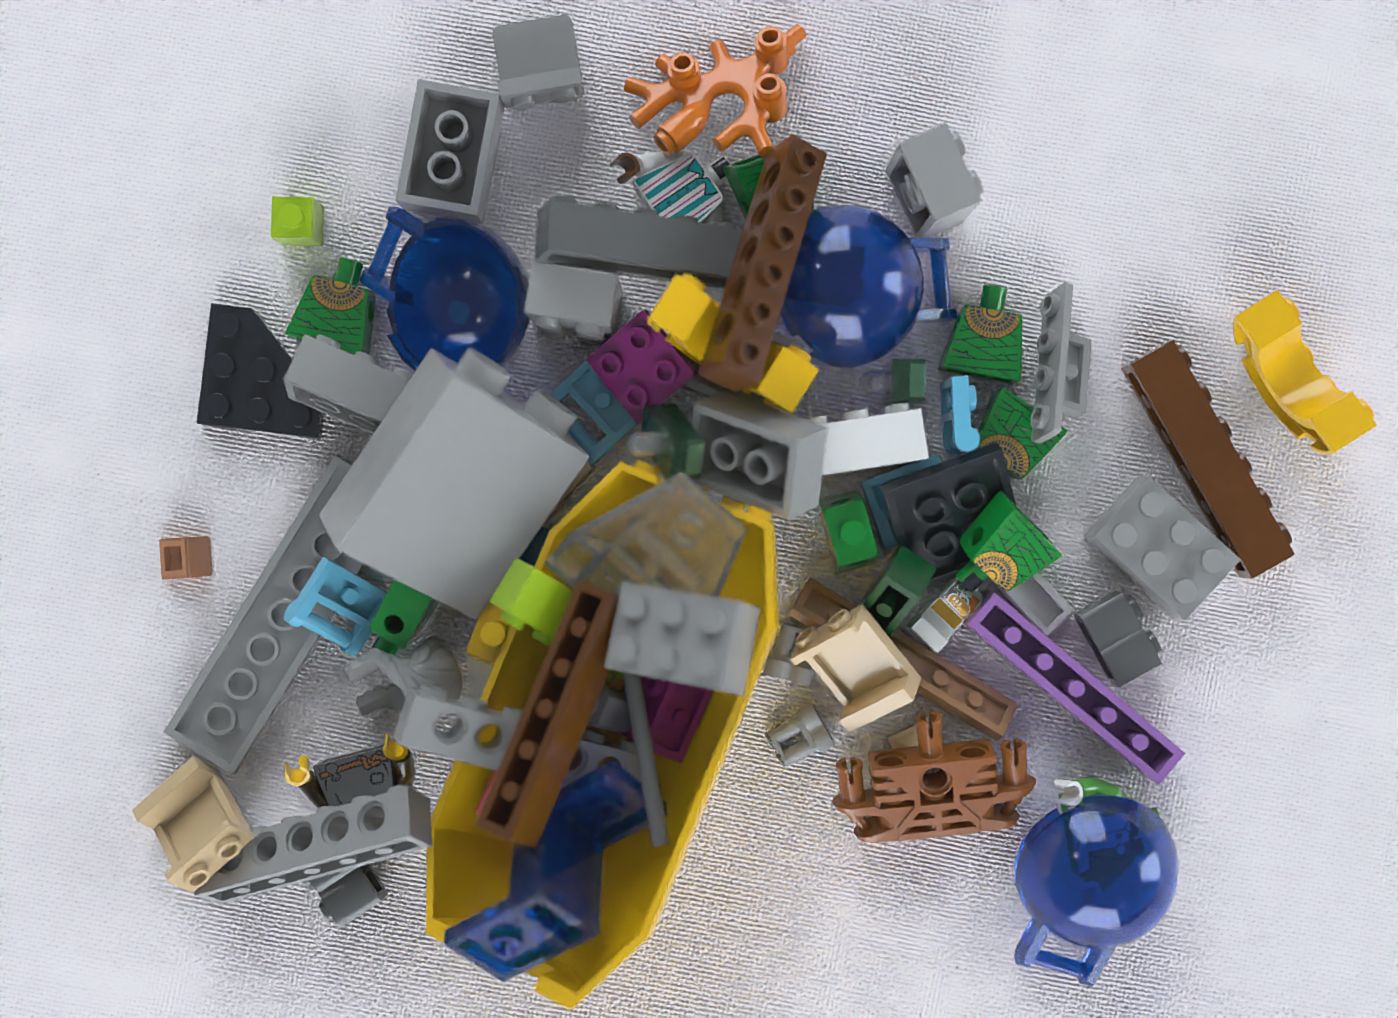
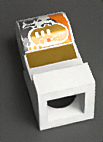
[906,577,984,653]

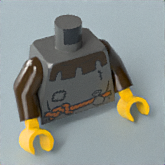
[284,733,416,808]

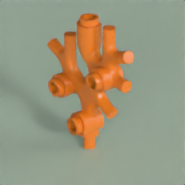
[624,24,807,157]

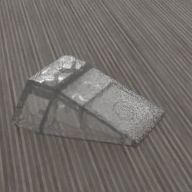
[544,471,748,598]

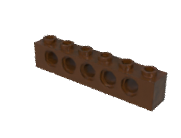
[698,134,828,392]

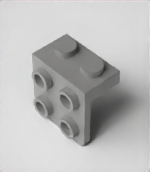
[492,15,585,110]

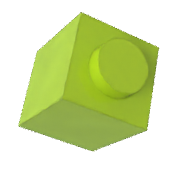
[271,196,324,246]

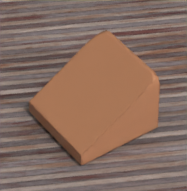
[159,536,212,579]

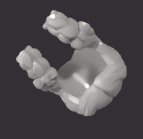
[344,636,463,716]

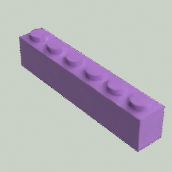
[963,591,1185,785]

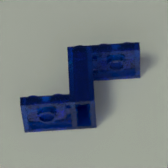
[443,760,668,983]

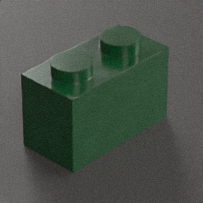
[859,545,937,637]

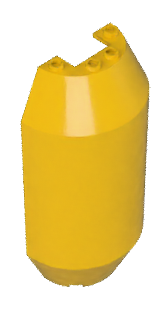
[426,459,779,1010]

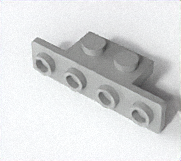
[1030,282,1092,444]

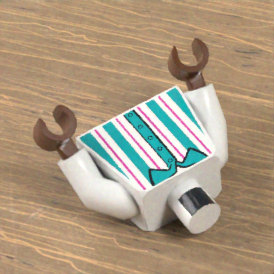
[610,151,729,225]

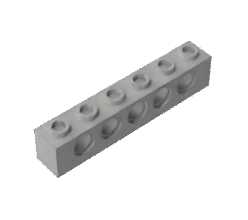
[393,684,644,808]
[194,785,432,905]

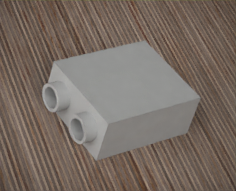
[319,348,590,620]

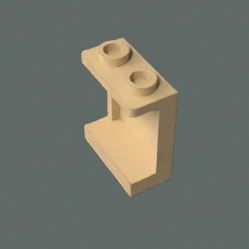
[790,604,921,733]
[132,756,255,893]

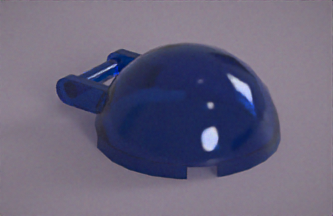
[780,204,958,368]
[360,206,531,371]
[1014,795,1179,986]

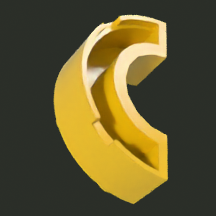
[647,273,819,413]
[1233,290,1377,455]

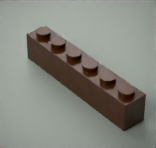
[1121,340,1295,579]
[475,580,619,848]

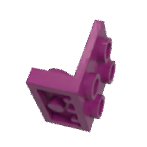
[586,310,696,424]
[621,675,714,763]

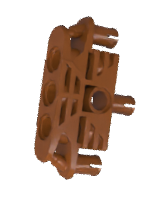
[832,711,1036,843]

